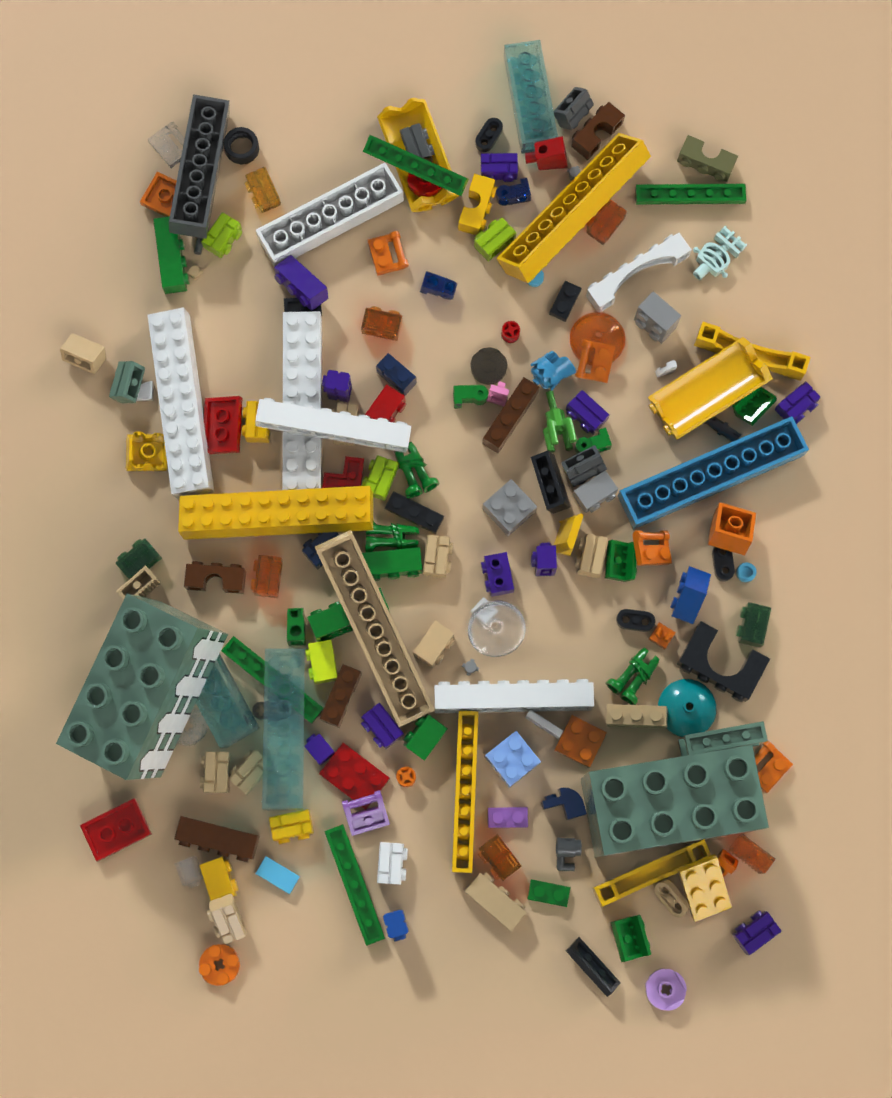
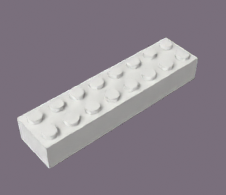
[256,163,404,266]
[434,679,594,713]

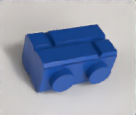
[383,909,409,942]

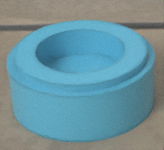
[527,270,544,287]
[736,562,757,582]

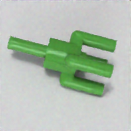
[543,391,577,453]

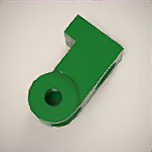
[453,385,489,409]
[575,428,612,454]
[287,608,306,646]

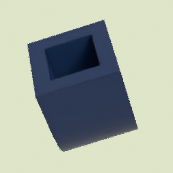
[541,788,587,820]

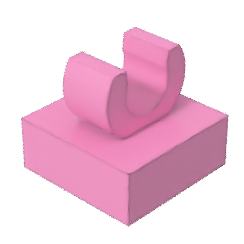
[487,381,509,406]

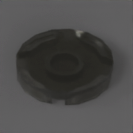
[470,347,508,385]

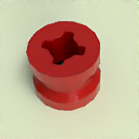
[501,321,520,343]

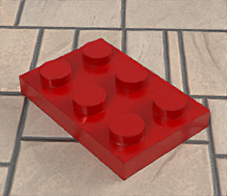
[204,396,243,454]
[319,743,390,810]
[80,798,152,862]

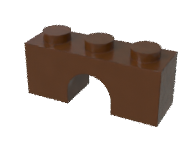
[571,102,625,160]
[184,561,246,594]
[320,664,362,728]

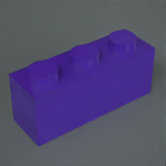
[274,255,329,311]

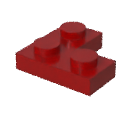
[322,456,365,488]

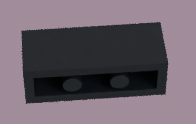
[531,450,571,514]

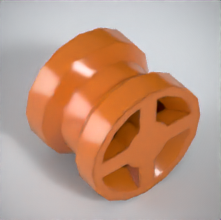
[396,767,416,787]

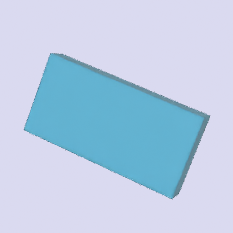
[255,856,300,894]

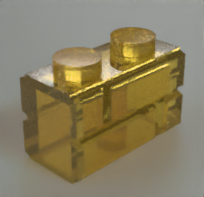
[244,167,281,213]

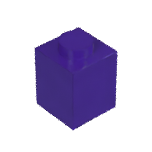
[304,733,335,766]

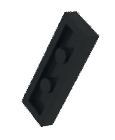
[385,491,444,534]
[566,937,621,997]

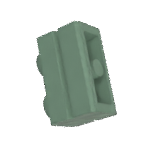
[109,361,145,403]

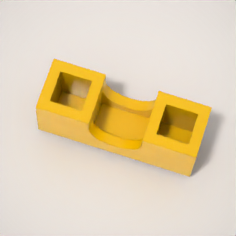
[458,174,497,235]

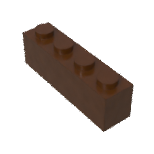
[482,377,539,454]
[174,816,260,862]

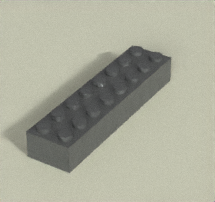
[169,94,230,239]

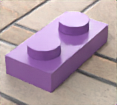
[488,807,528,828]

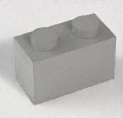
[573,470,618,513]

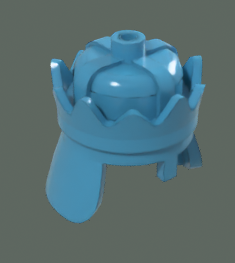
[530,351,576,391]

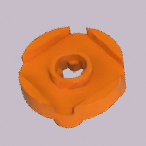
[199,944,240,986]

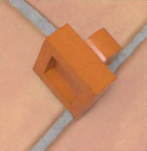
[648,622,676,650]
[717,849,739,877]

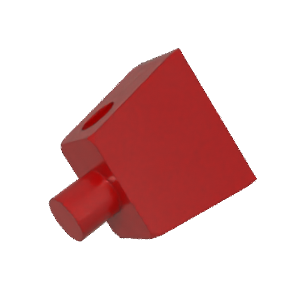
[525,136,568,170]

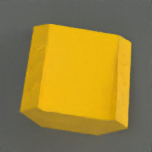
[125,431,167,471]
[554,513,584,556]

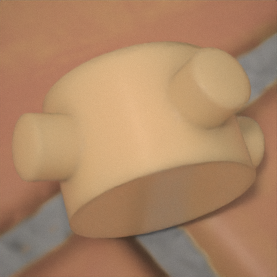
[187,264,203,280]

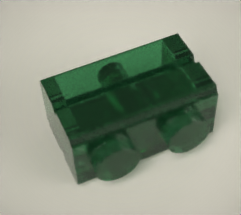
[116,538,162,579]
[736,602,771,648]

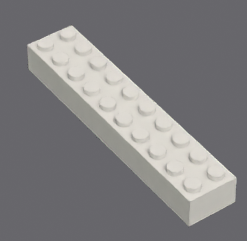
[147,307,215,499]
[282,311,322,490]

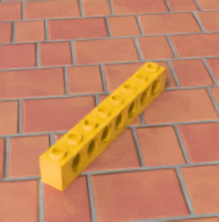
[452,711,479,873]

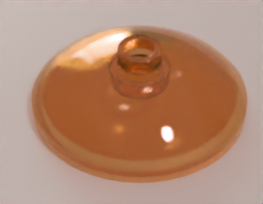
[570,312,625,365]

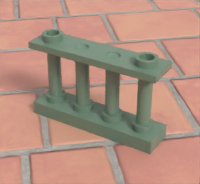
[678,721,768,756]

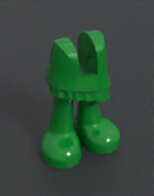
[394,442,440,498]
[365,520,419,552]
[606,648,660,705]

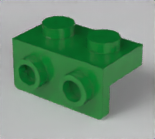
[732,387,777,426]
[605,540,637,582]
[610,915,651,962]

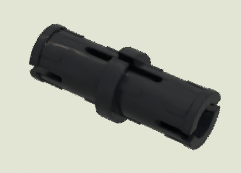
[704,416,742,442]

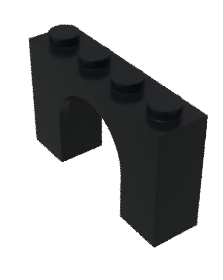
[677,621,770,702]

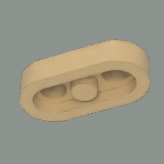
[654,879,689,917]

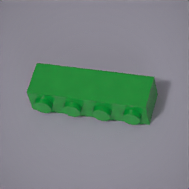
[153,216,189,294]
[362,547,423,581]

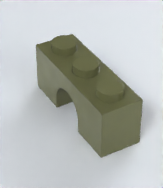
[677,135,738,182]

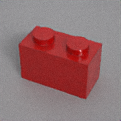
[365,384,406,423]

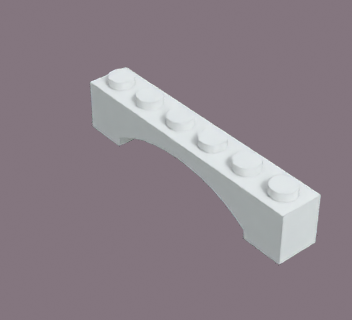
[586,233,692,314]

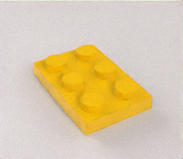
[677,854,732,922]

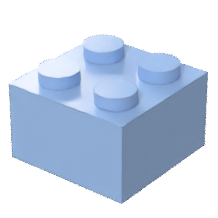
[485,731,541,788]

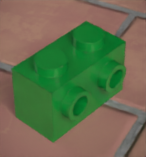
[403,714,448,761]

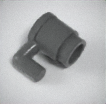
[556,838,582,871]

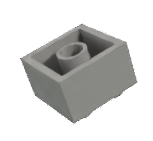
[634,291,681,344]
[482,479,537,536]

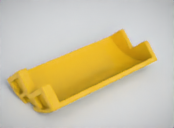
[377,98,459,212]
[648,337,773,440]

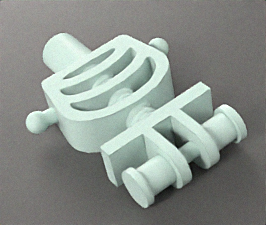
[693,225,748,280]

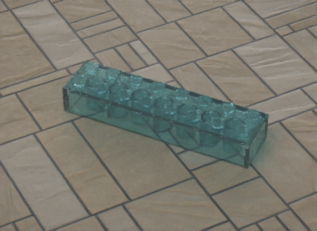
[262,649,305,810]

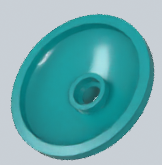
[658,679,717,737]

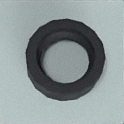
[224,127,259,165]

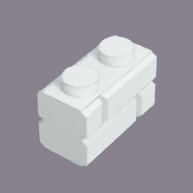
[377,842,408,885]

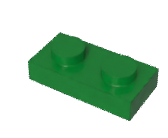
[527,879,571,907]

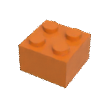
[708,502,756,556]

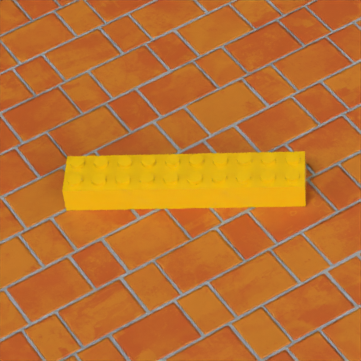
[496,133,651,283]
[178,486,373,540]

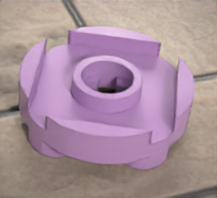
[645,969,687,1011]

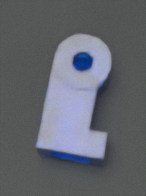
[496,178,531,206]
[420,271,457,300]

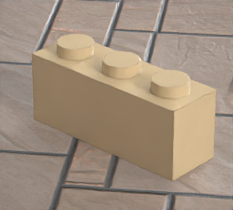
[606,704,668,729]
[465,872,527,931]

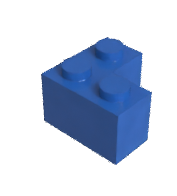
[670,566,711,624]

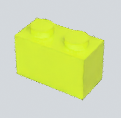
[305,640,338,684]

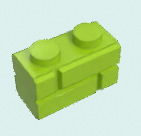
[201,212,242,258]
[474,217,516,261]
[362,455,399,501]

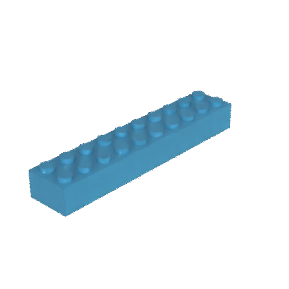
[618,416,809,530]

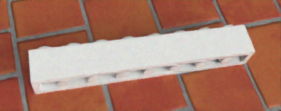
[255,398,411,453]

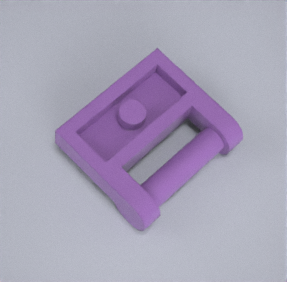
[342,790,390,836]

